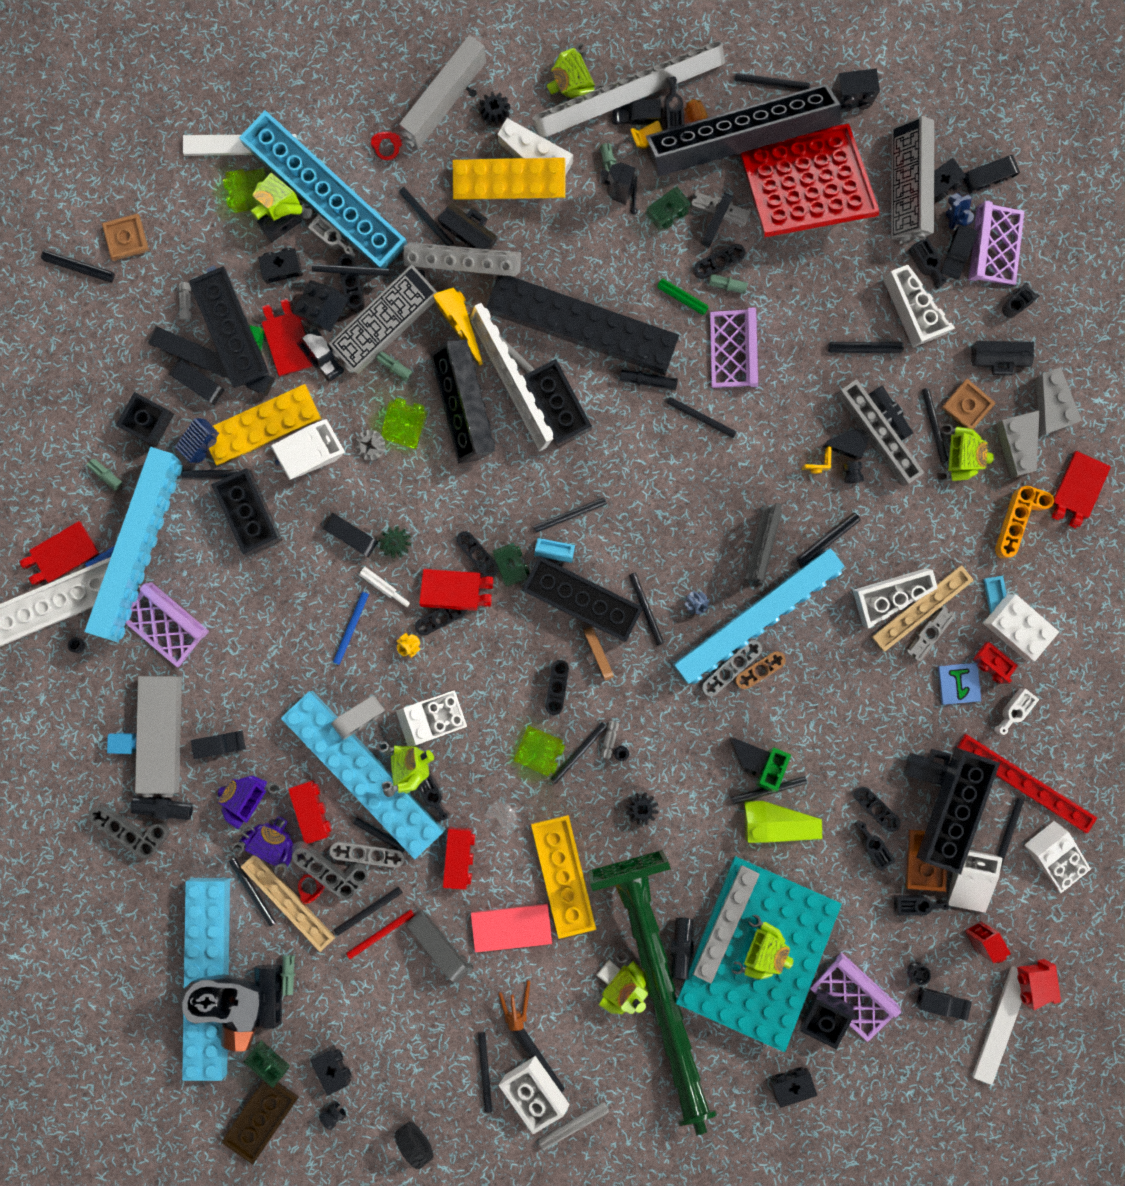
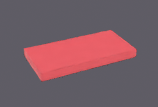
[471,904,552,952]

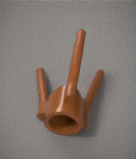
[499,981,530,1031]

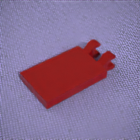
[262,299,313,377]
[1051,451,1111,529]
[19,521,100,585]
[419,569,494,611]

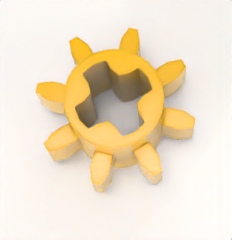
[396,633,420,658]

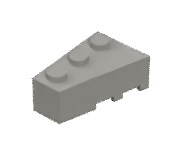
[1035,367,1082,437]
[996,411,1039,478]

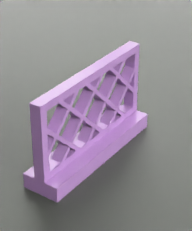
[968,201,1024,286]
[710,308,758,388]
[126,582,209,667]
[810,952,901,1042]

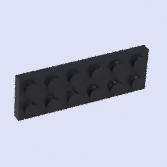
[188,266,270,389]

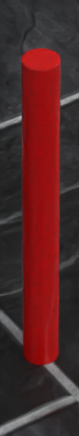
[346,909,415,959]

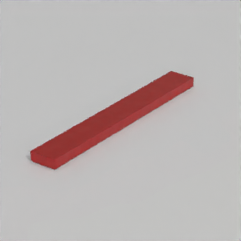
[957,734,1097,834]

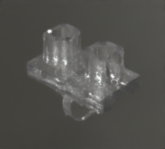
[484,798,518,836]

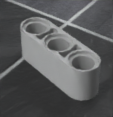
[331,696,386,740]

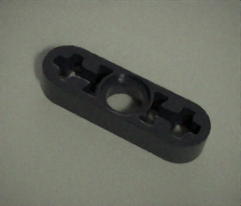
[701,192,733,248]
[694,244,745,279]
[457,531,499,577]
[415,608,467,636]
[854,786,901,832]

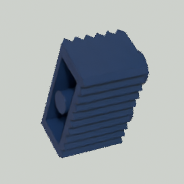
[175,418,219,463]

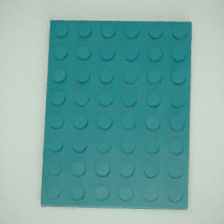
[675,856,842,1052]

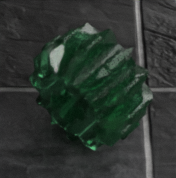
[379,526,412,559]

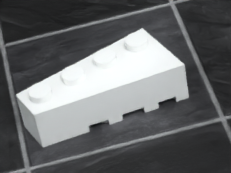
[498,118,573,176]
[883,265,955,347]
[853,568,937,629]

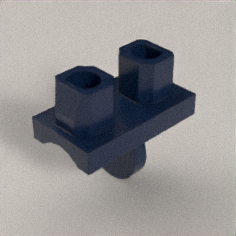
[946,193,974,230]

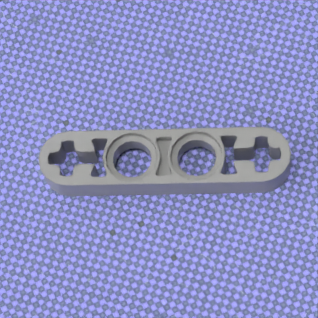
[702,640,762,696]
[330,841,405,868]

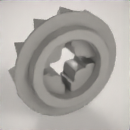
[355,430,385,460]

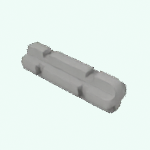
[179,282,191,320]
[601,721,619,759]

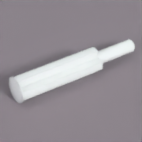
[359,566,410,607]

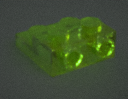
[223,168,267,213]
[381,397,428,449]
[513,725,566,776]

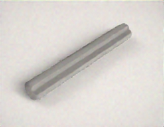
[538,1102,609,1150]

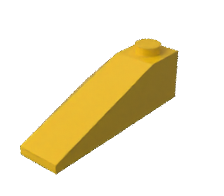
[433,288,483,366]

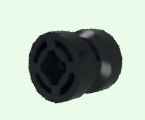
[843,462,864,484]
[907,962,931,985]
[319,1101,347,1130]

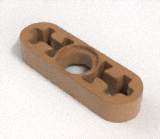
[583,626,614,681]
[735,651,786,689]

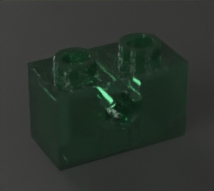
[646,186,691,231]
[492,542,530,587]
[243,1040,290,1088]

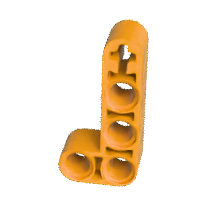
[995,486,1054,559]

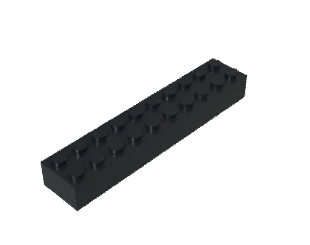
[646,84,841,177]
[486,275,679,375]

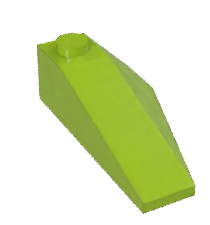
[744,801,822,843]

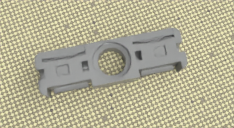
[691,190,751,226]
[905,606,955,661]

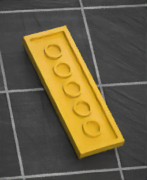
[453,157,566,200]
[209,384,321,466]
[531,815,596,939]

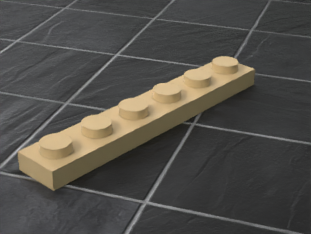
[871,565,974,652]
[241,855,335,952]

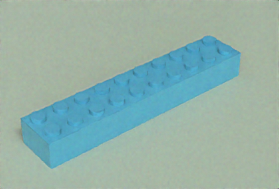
[239,110,407,268]
[85,447,183,643]
[672,548,845,685]
[281,691,445,859]
[182,878,230,1081]

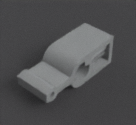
[308,215,355,257]

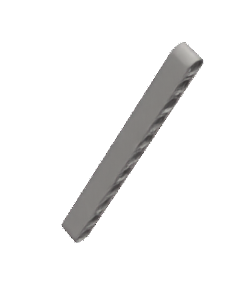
[532,41,726,138]

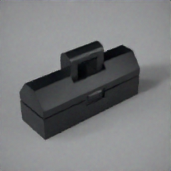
[600,162,636,205]
[438,203,498,250]
[971,341,1034,376]
[903,749,951,785]
[254,964,282,1029]

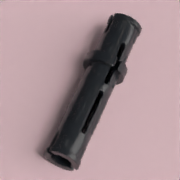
[620,369,678,391]

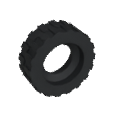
[394,1121,434,1170]

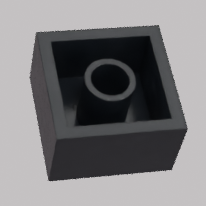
[832,68,880,112]
[292,280,348,332]
[116,392,174,447]
[800,989,854,1050]

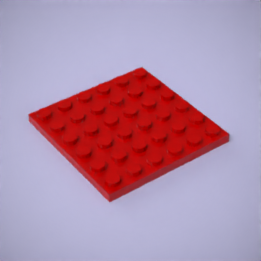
[740,124,880,238]

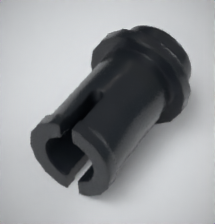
[614,746,629,761]

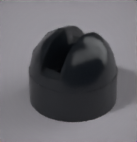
[68,637,86,653]

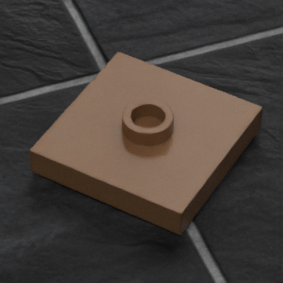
[102,213,150,261]
[941,379,996,429]

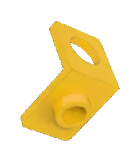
[630,121,663,149]
[802,446,831,474]

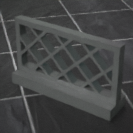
[744,503,782,584]

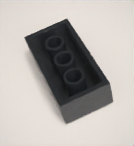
[523,359,592,447]
[211,468,283,556]

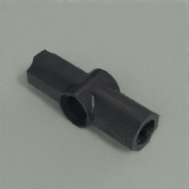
[868,385,914,441]
[130,796,193,820]
[671,917,694,980]

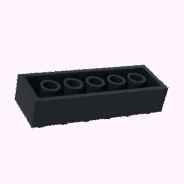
[430,339,496,464]
[522,556,643,643]
[916,747,1000,875]

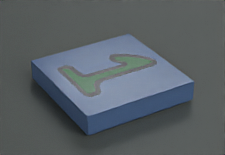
[938,663,981,705]

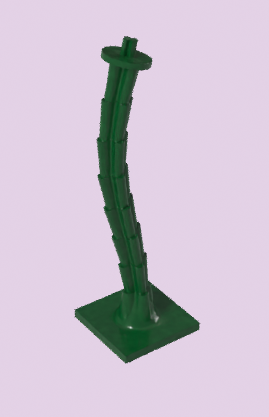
[588,850,717,1136]

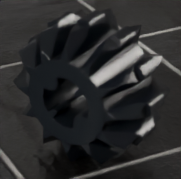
[479,91,511,126]
[626,792,659,825]

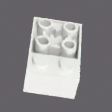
[271,419,345,480]
[396,690,467,746]
[1024,821,1091,893]
[947,850,1002,913]

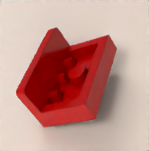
[973,642,1018,684]

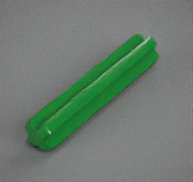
[657,278,709,315]

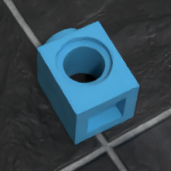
[107,733,137,754]

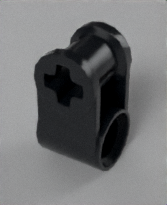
[1002,282,1040,318]

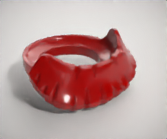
[370,132,402,161]
[298,874,325,904]

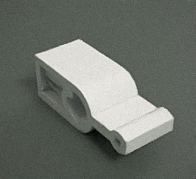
[994,688,1039,735]

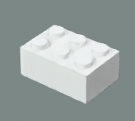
[983,594,1059,662]
[499,1056,569,1134]

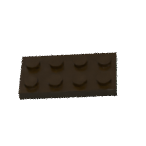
[221,1074,299,1165]

